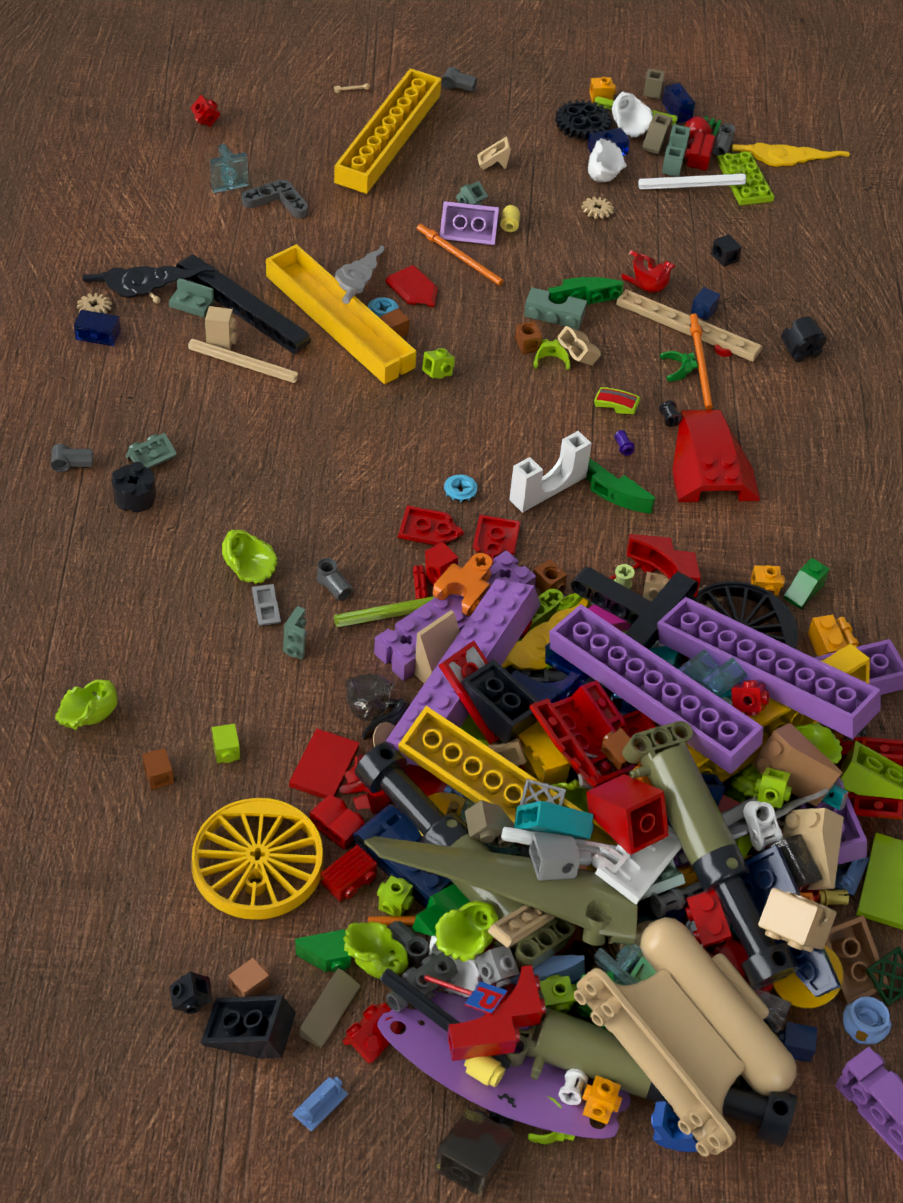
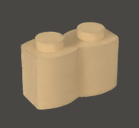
[557,326,601,366]

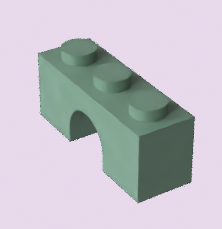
[662,124,690,177]
[524,287,587,330]

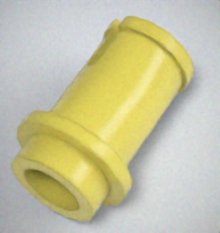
[816,889,849,907]

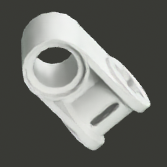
[743,801,783,851]

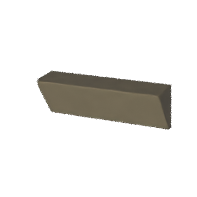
[299,968,361,1049]

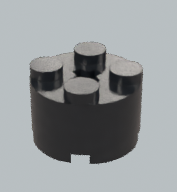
[781,316,827,362]
[112,462,156,513]

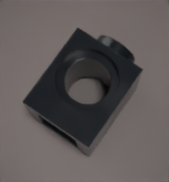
[711,234,742,267]

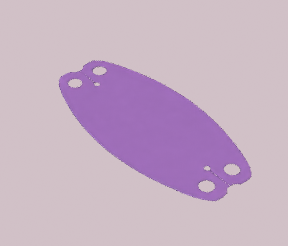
[377,991,631,1139]

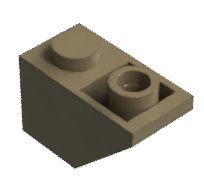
[643,69,665,99]
[642,113,673,154]
[465,800,514,848]

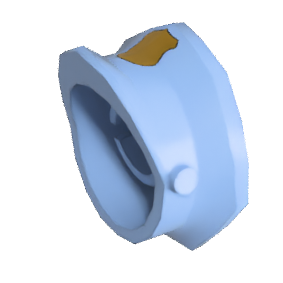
[843,996,892,1044]

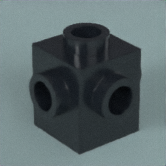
[170,972,213,1014]

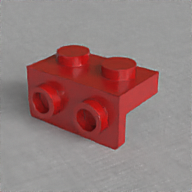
[685,890,733,951]
[342,1003,405,1063]

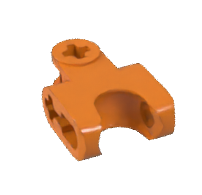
[433,553,492,617]

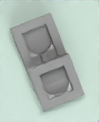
[252,584,281,626]

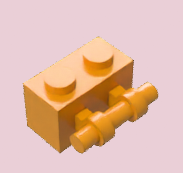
[807,615,860,657]

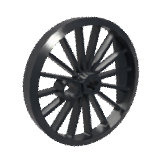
[690,581,798,680]

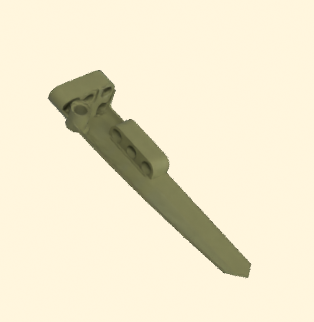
[364,836,637,946]

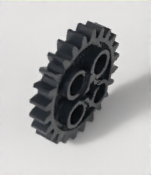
[555,99,612,141]

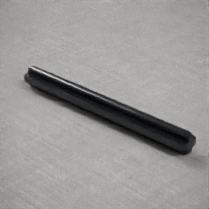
[380,968,511,1072]

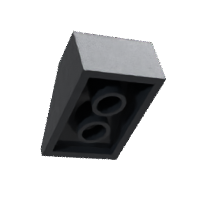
[461,660,539,744]
[201,995,296,1058]

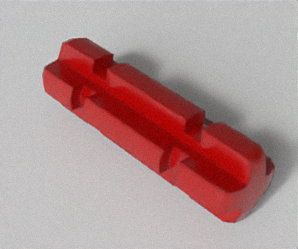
[413,565,428,599]

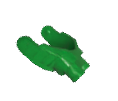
[660,351,698,382]

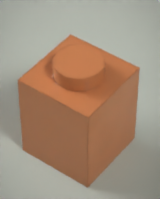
[228,958,270,997]

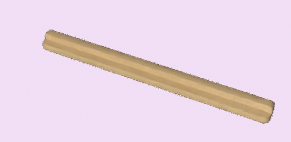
[188,339,298,383]

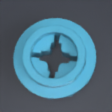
[368,297,398,317]
[444,475,477,502]

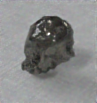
[345,673,395,722]

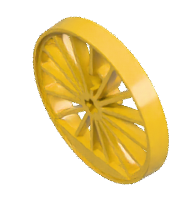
[191,798,324,920]

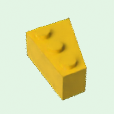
[510,720,570,785]

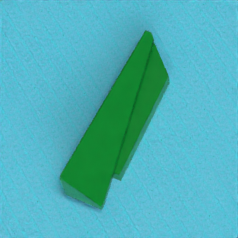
[412,884,470,936]

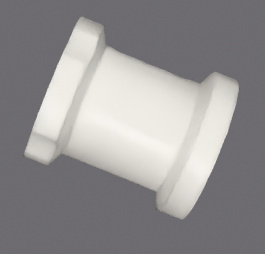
[558,1069,588,1105]

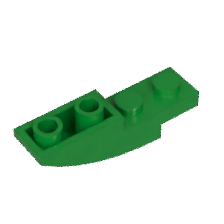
[548,277,624,305]
[585,458,655,514]

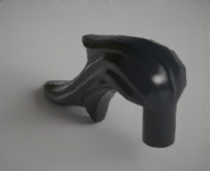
[362,698,410,740]

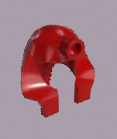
[621,250,676,293]
[339,755,391,814]

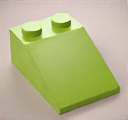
[840,741,903,799]

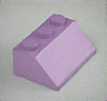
[440,201,499,245]

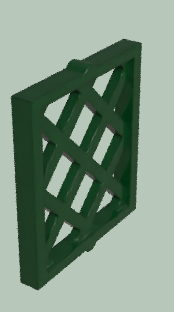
[865,946,903,1006]

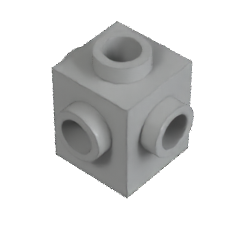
[475,946,520,988]

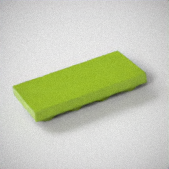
[716,152,774,206]
[856,833,903,930]

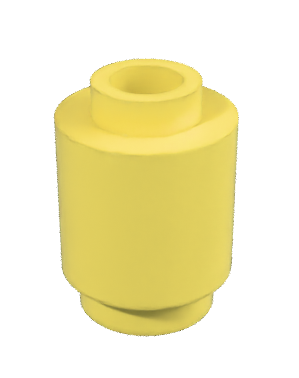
[500,205,520,232]
[464,1056,505,1087]

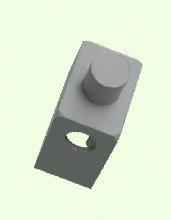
[529,831,592,881]

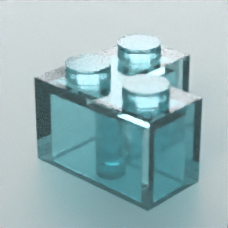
[678,649,748,697]

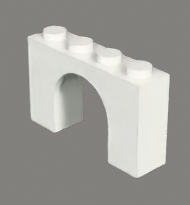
[509,431,592,513]

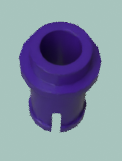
[614,430,635,456]

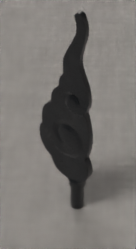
[83,266,215,298]

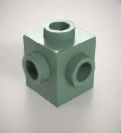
[456,181,488,206]

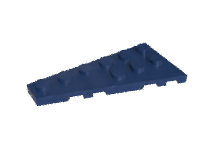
[743,845,841,997]

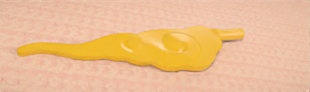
[731,143,850,167]
[501,598,589,671]

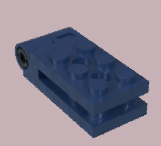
[353,804,454,909]

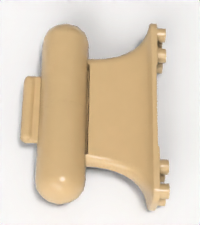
[574,917,797,1157]

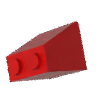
[586,774,669,855]

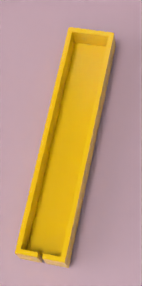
[266,244,416,385]

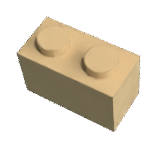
[205,306,237,350]

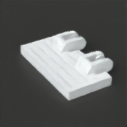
[591,826,682,904]

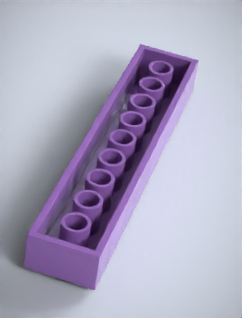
[386,579,541,767]
[657,597,881,739]
[549,604,763,774]

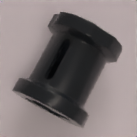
[659,400,682,427]

